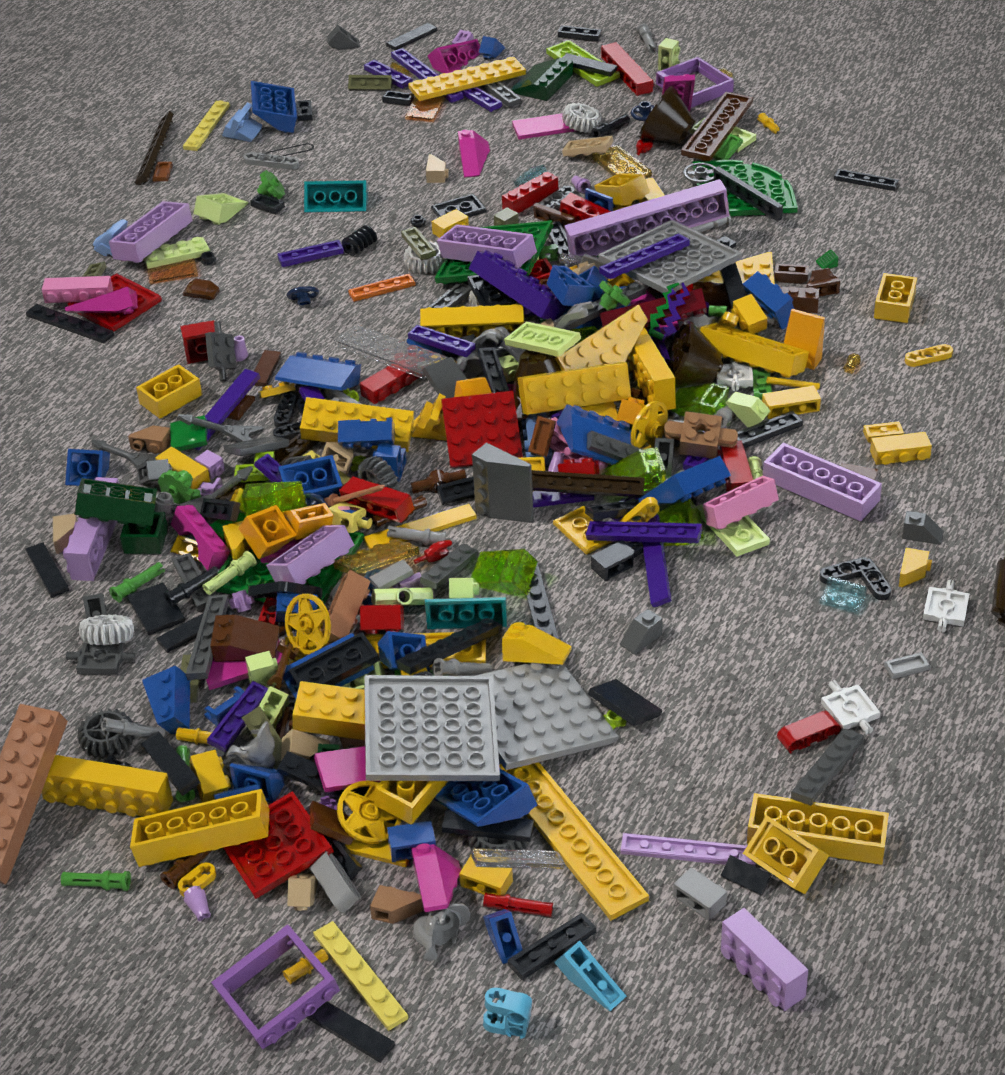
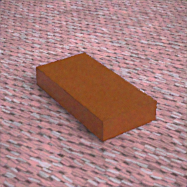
[152,162,173,181]
[528,416,556,457]

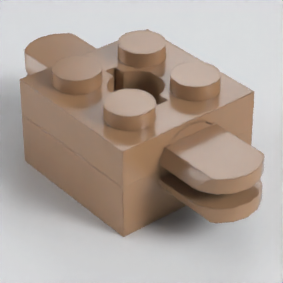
[664,411,738,459]

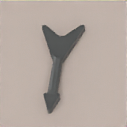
[177,414,264,442]
[91,440,158,467]
[171,466,253,519]

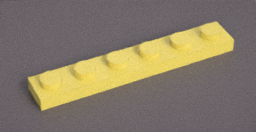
[183,100,230,151]
[313,921,408,1031]

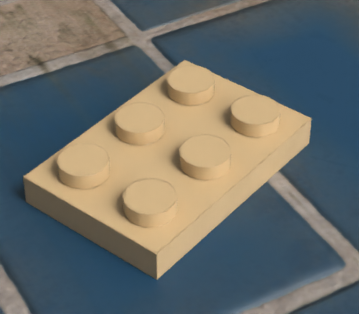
[562,136,614,157]

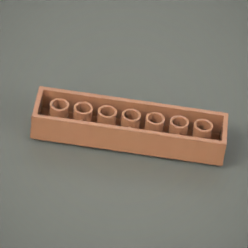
[0,704,68,885]

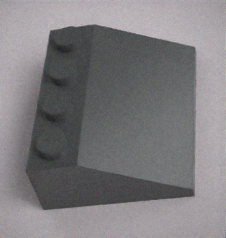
[472,443,534,523]

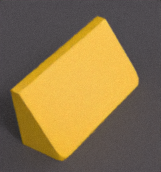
[170,534,200,562]

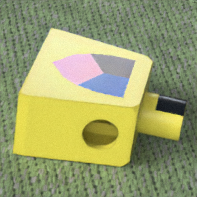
[329,501,372,533]

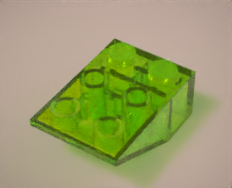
[671,383,729,416]
[241,481,307,516]
[471,549,538,595]

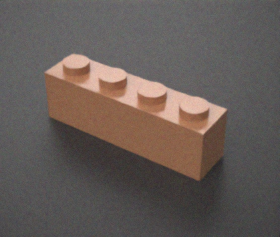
[321,570,371,645]

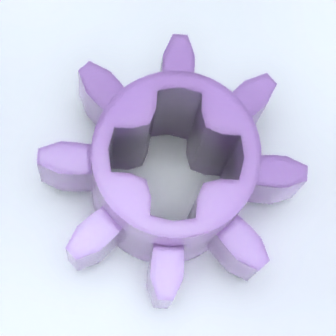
[229,590,255,613]

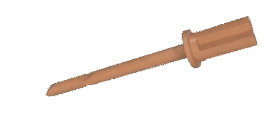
[323,485,385,507]

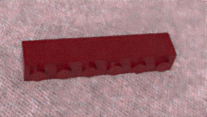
[600,288,707,330]

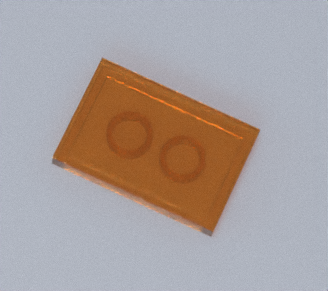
[405,96,445,122]
[146,258,198,284]

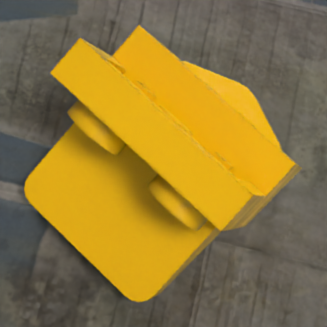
[412,393,447,441]

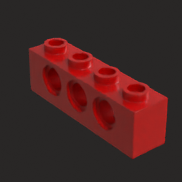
[559,193,611,222]

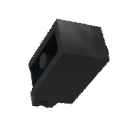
[591,540,643,581]

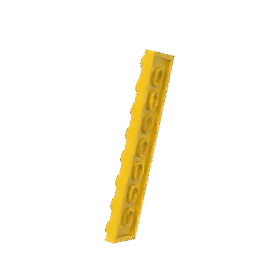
[408,57,526,101]

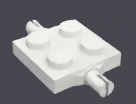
[717,358,753,391]
[923,580,970,632]
[821,680,880,734]

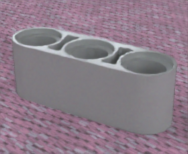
[310,851,361,914]

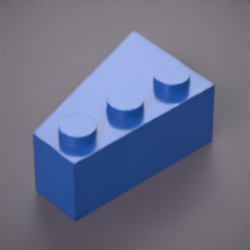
[547,265,596,306]
[743,271,794,329]
[338,418,395,449]
[142,666,190,734]

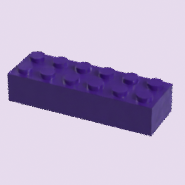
[469,250,567,320]

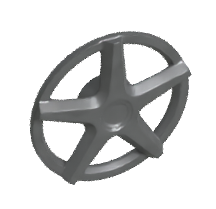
[683,163,716,184]

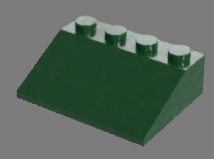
[510,58,573,101]
[74,478,157,527]

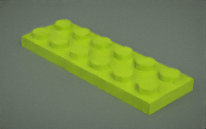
[546,40,620,87]

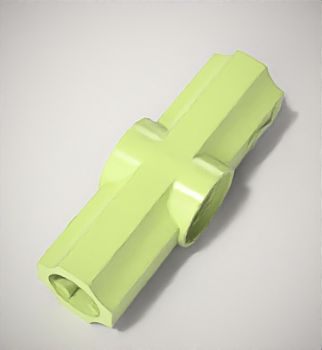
[371,587,433,606]

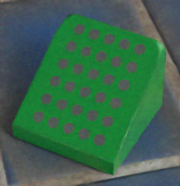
[816,250,838,269]

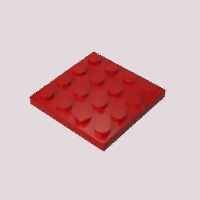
[68,273,162,332]
[441,391,523,468]
[223,791,334,899]

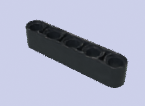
[141,731,200,796]

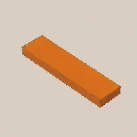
[348,274,416,302]

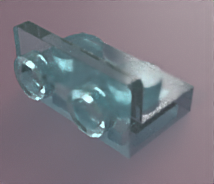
[514,165,547,187]
[820,576,867,615]

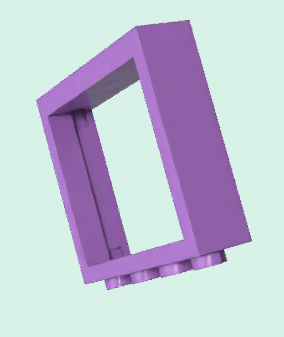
[656,57,734,108]
[211,924,340,1049]

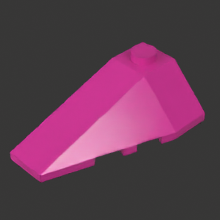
[427,39,480,73]
[458,130,490,178]
[65,287,138,314]
[411,844,461,912]

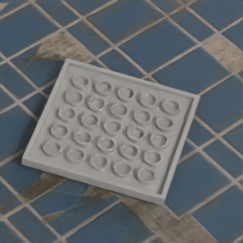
[598,220,742,293]
[474,663,619,770]
[364,675,500,781]

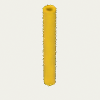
[766,377,820,390]

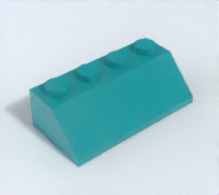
[304,180,368,212]
[425,597,507,629]

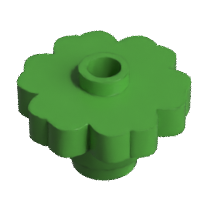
[257,170,285,199]
[599,280,631,311]
[158,470,194,504]

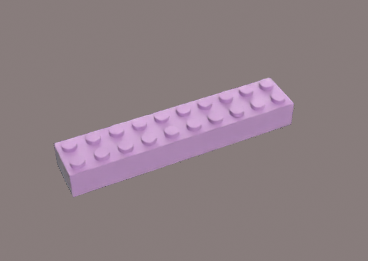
[565,179,729,262]

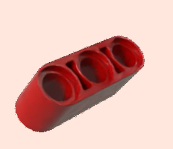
[777,711,841,754]

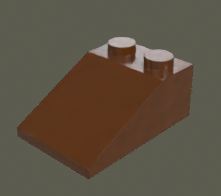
[210,615,280,662]

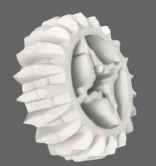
[562,103,602,133]
[404,241,445,275]
[79,614,134,645]

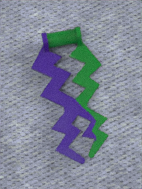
[648,282,690,343]

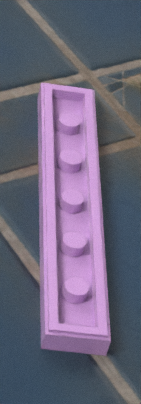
[621,833,756,867]

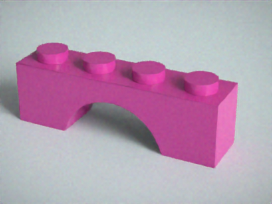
[171,505,230,570]

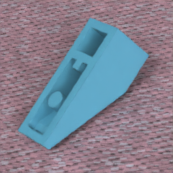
[554,941,626,1011]

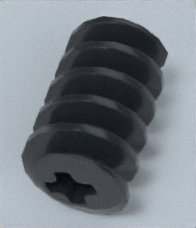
[342,225,378,256]

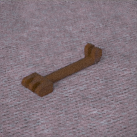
[267,639,299,690]

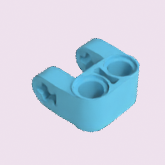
[483,988,532,1039]

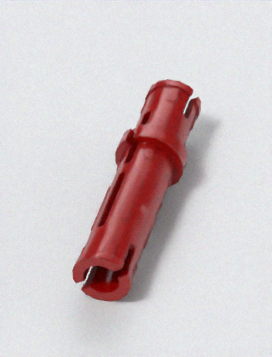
[483,892,553,918]

